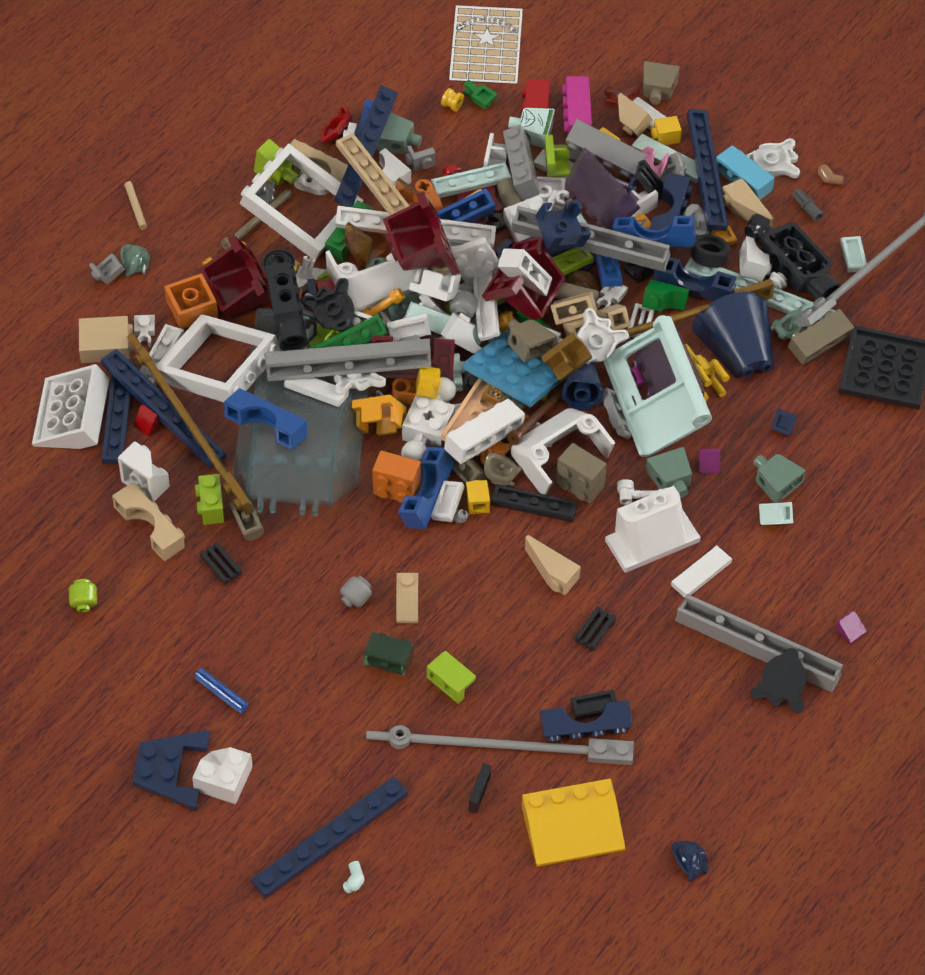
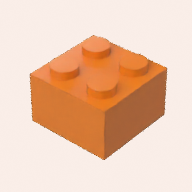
[164,273,218,329]
[372,451,421,503]

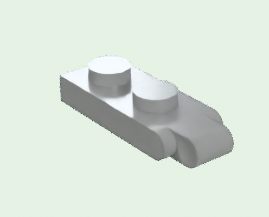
[603,388,632,439]

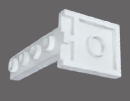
[451,237,500,342]

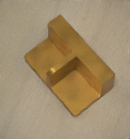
[541,332,592,382]

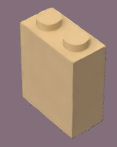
[79,316,134,363]

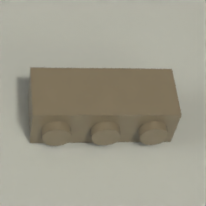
[788,309,854,366]

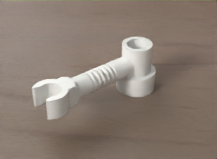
[617,479,667,505]

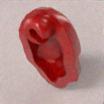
[320,107,352,144]

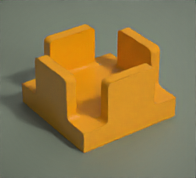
[352,395,407,436]

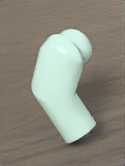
[343,861,365,893]

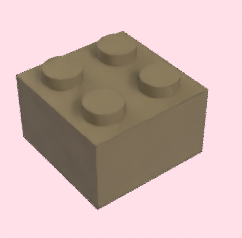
[556,443,607,504]

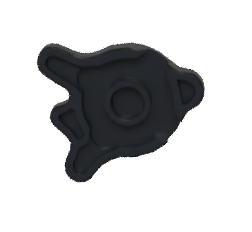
[301,278,355,333]
[751,648,807,713]

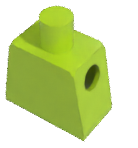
[254,139,298,185]

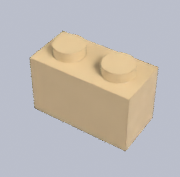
[551,291,597,325]

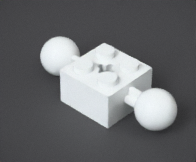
[401,377,456,461]

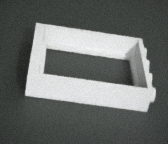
[239,143,364,259]
[156,314,281,402]

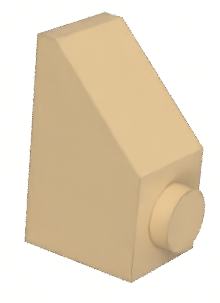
[618,93,653,138]
[396,573,418,623]

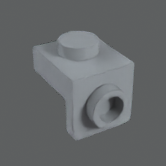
[405,145,436,172]
[89,253,125,285]

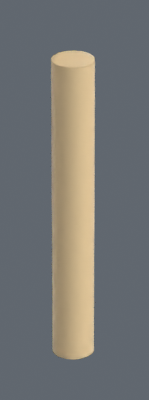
[124,181,147,230]

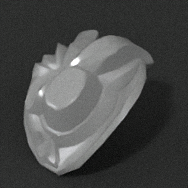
[660,152,687,183]
[684,204,710,237]

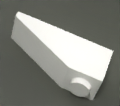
[498,249,552,296]

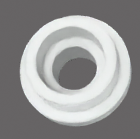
[769,272,787,290]

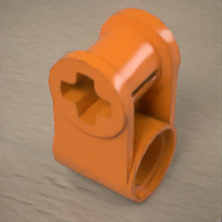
[414,179,443,211]
[391,378,416,405]

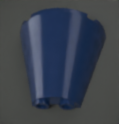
[692,292,774,379]

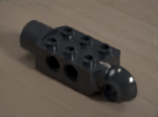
[744,213,841,300]
[262,249,308,351]

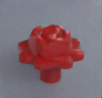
[440,164,462,177]

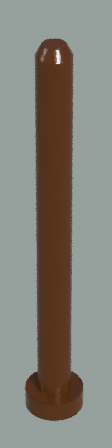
[507,390,562,445]

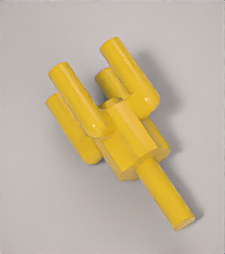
[683,344,730,401]

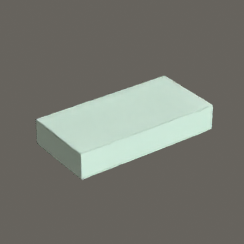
[840,236,867,273]

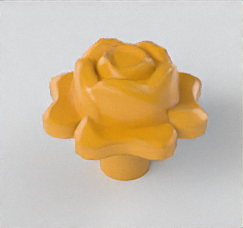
[498,311,513,333]

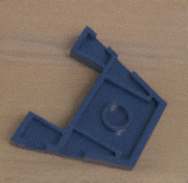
[133,730,210,811]

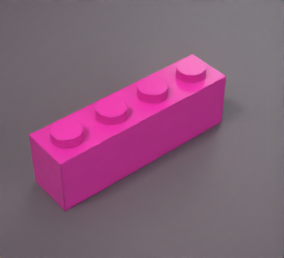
[562,76,592,135]

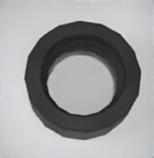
[690,234,730,268]

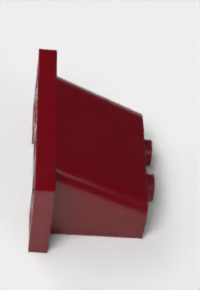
[383,191,460,275]
[199,235,273,317]
[482,236,566,320]
[372,332,455,381]

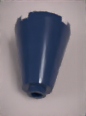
[562,362,603,411]

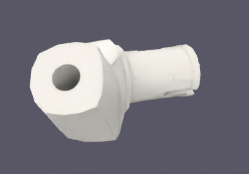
[296,256,316,293]

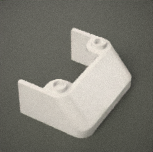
[326,251,417,312]
[510,408,615,495]

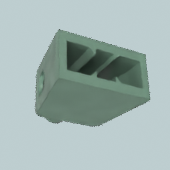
[376,112,422,154]
[646,447,692,498]
[753,454,806,503]

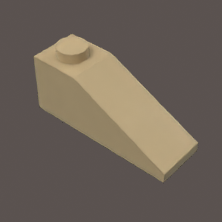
[722,178,774,227]
[525,535,581,595]

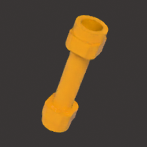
[362,288,405,316]

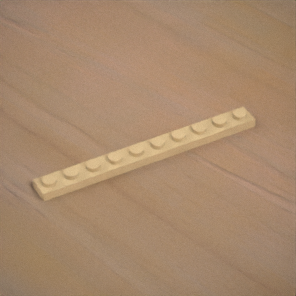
[336,133,451,276]

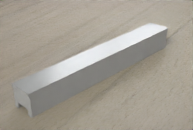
[511,206,670,272]
[264,339,431,381]
[675,594,843,692]

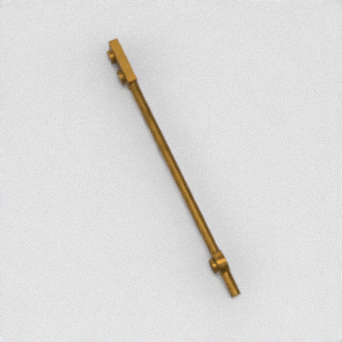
[625,279,774,337]
[127,333,254,516]

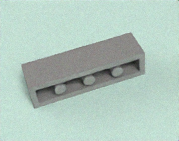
[566,119,646,179]
[503,125,540,200]

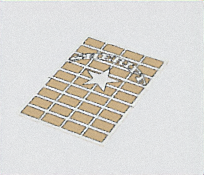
[449,5,523,84]

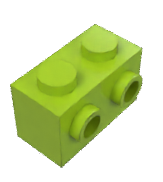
[195,474,224,525]

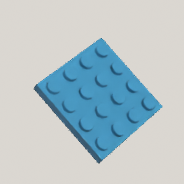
[463,329,565,407]

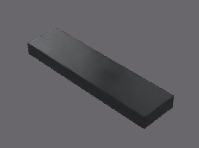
[491,484,578,523]

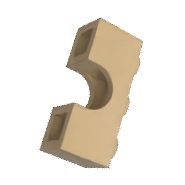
[562,304,631,337]

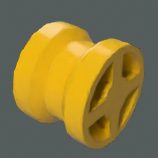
[441,88,464,112]

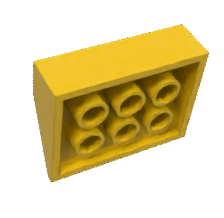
[522,778,625,867]

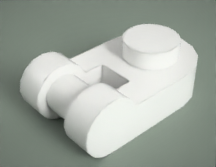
[294,170,330,195]

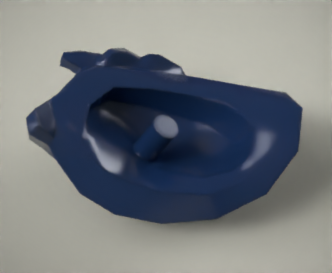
[671,841,708,882]

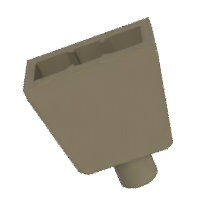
[643,61,680,105]
[507,319,557,362]

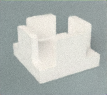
[409,268,461,301]

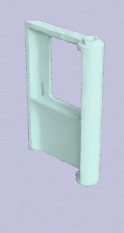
[603,315,712,457]

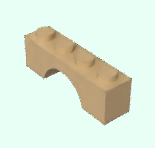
[290,139,347,183]
[112,482,185,562]

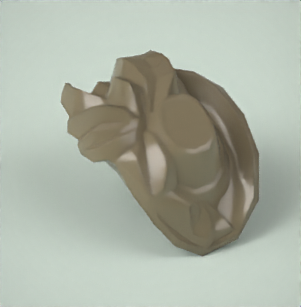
[484,453,522,486]

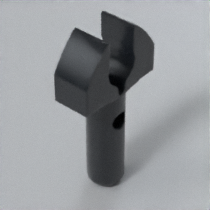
[487,213,508,233]

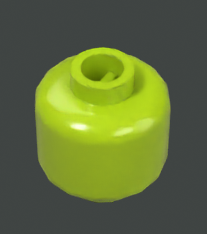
[69,579,97,612]

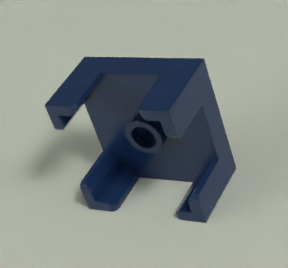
[535,200,591,250]

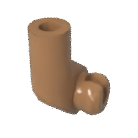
[818,164,844,185]

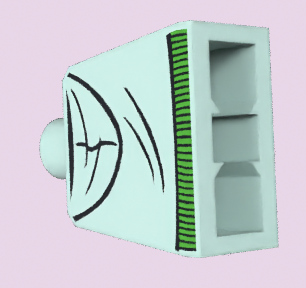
[508,108,555,148]

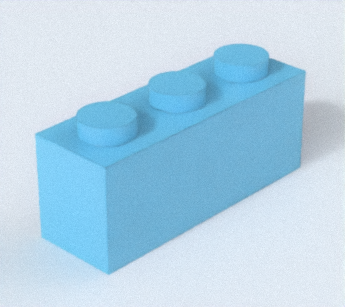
[716,145,774,200]

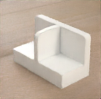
[484,133,508,167]
[615,190,658,217]

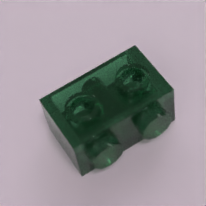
[363,632,414,676]

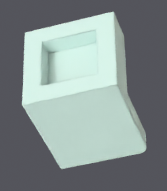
[759,502,793,525]

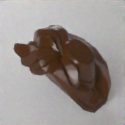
[564,270,601,291]

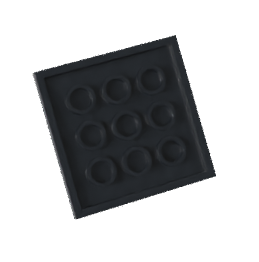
[838,325,925,410]

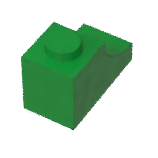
[642,279,690,312]

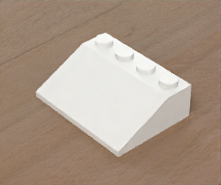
[32,364,110,449]

